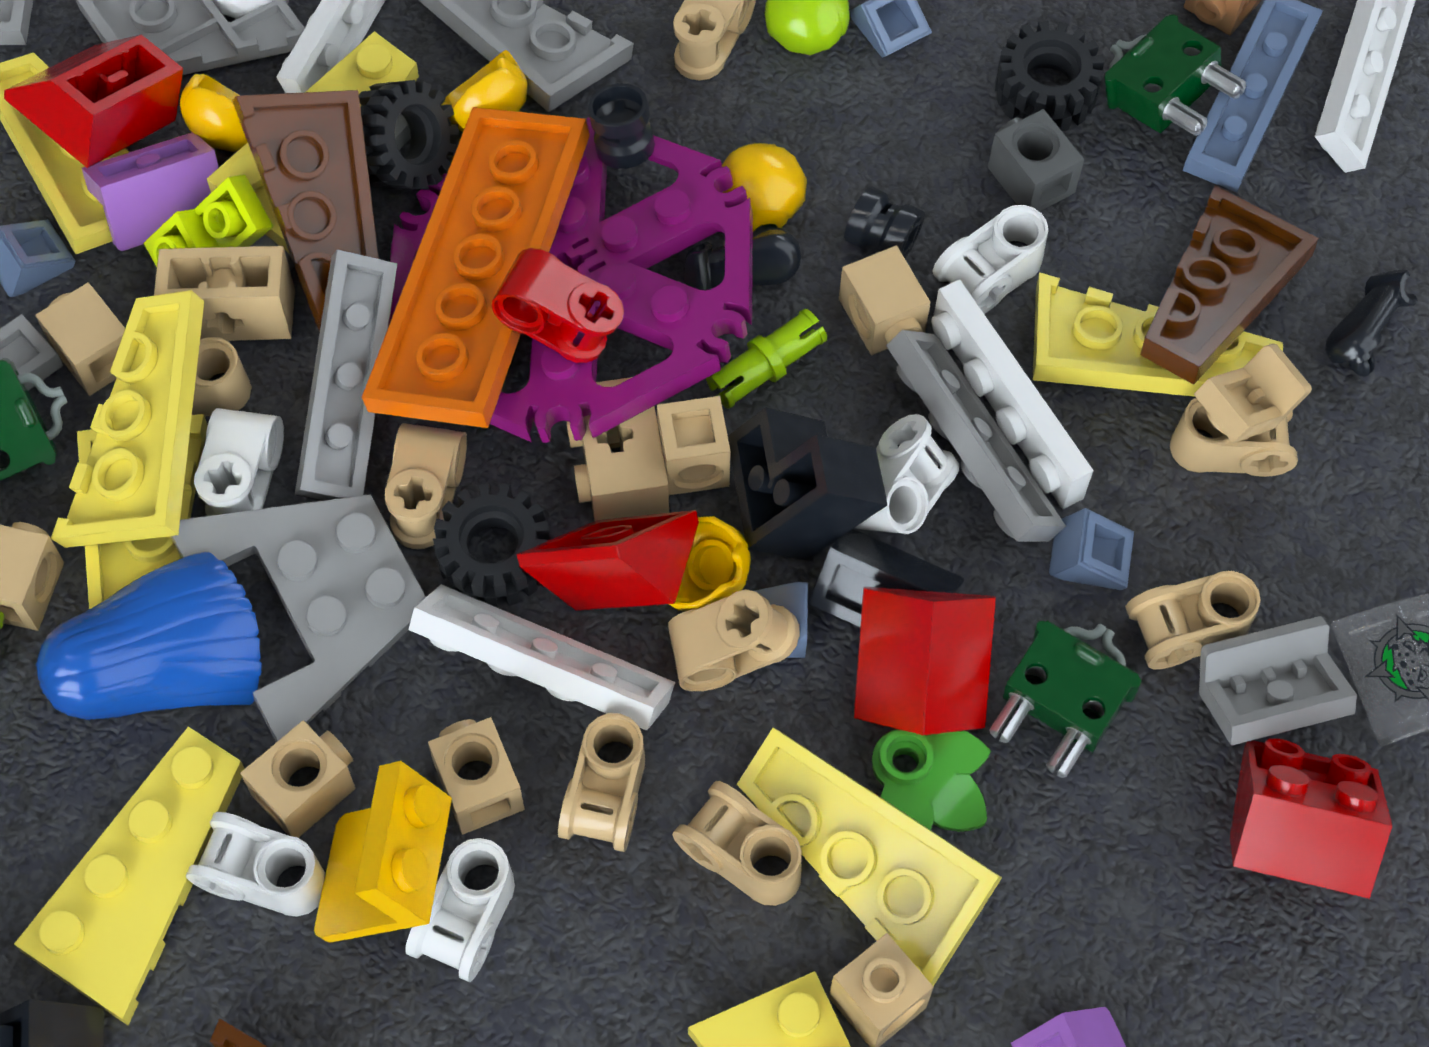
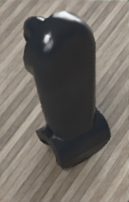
[684,230,801,290]
[1325,269,1418,377]

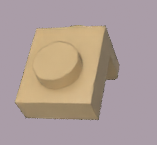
[1194,344,1312,443]

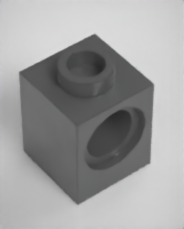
[988,109,1084,212]

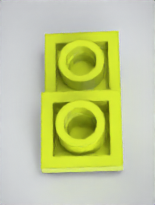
[144,175,274,267]

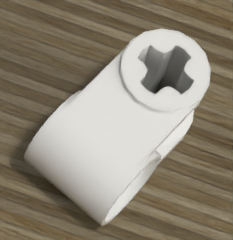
[932,205,1048,314]
[194,408,284,516]
[855,414,959,534]
[186,812,326,917]
[405,838,515,982]

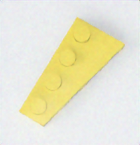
[0,52,129,254]

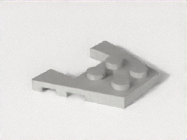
[76,0,305,75]
[170,494,426,742]

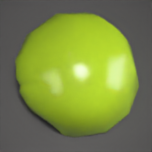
[765,0,850,55]

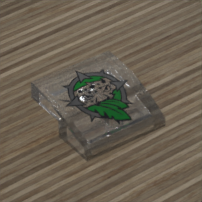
[1330,594,1429,747]

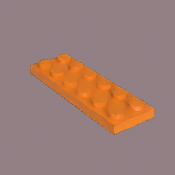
[361,107,590,428]

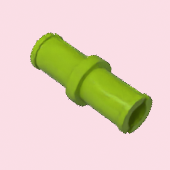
[706,309,827,409]

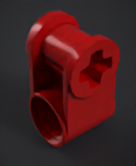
[491,248,624,363]

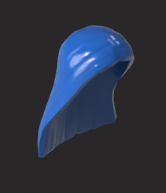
[36,552,262,720]

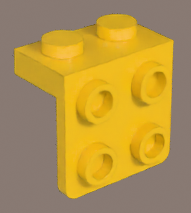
[314,761,452,943]

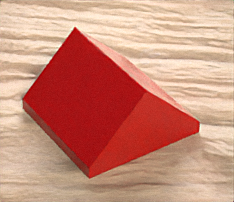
[517,510,699,610]
[854,587,996,735]

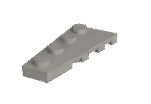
[419,0,634,112]

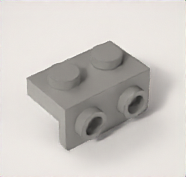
[1199,616,1357,746]

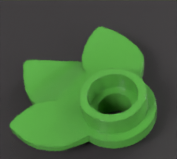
[872,729,991,832]

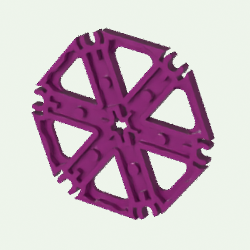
[388,117,753,443]

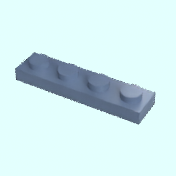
[1182,0,1323,193]

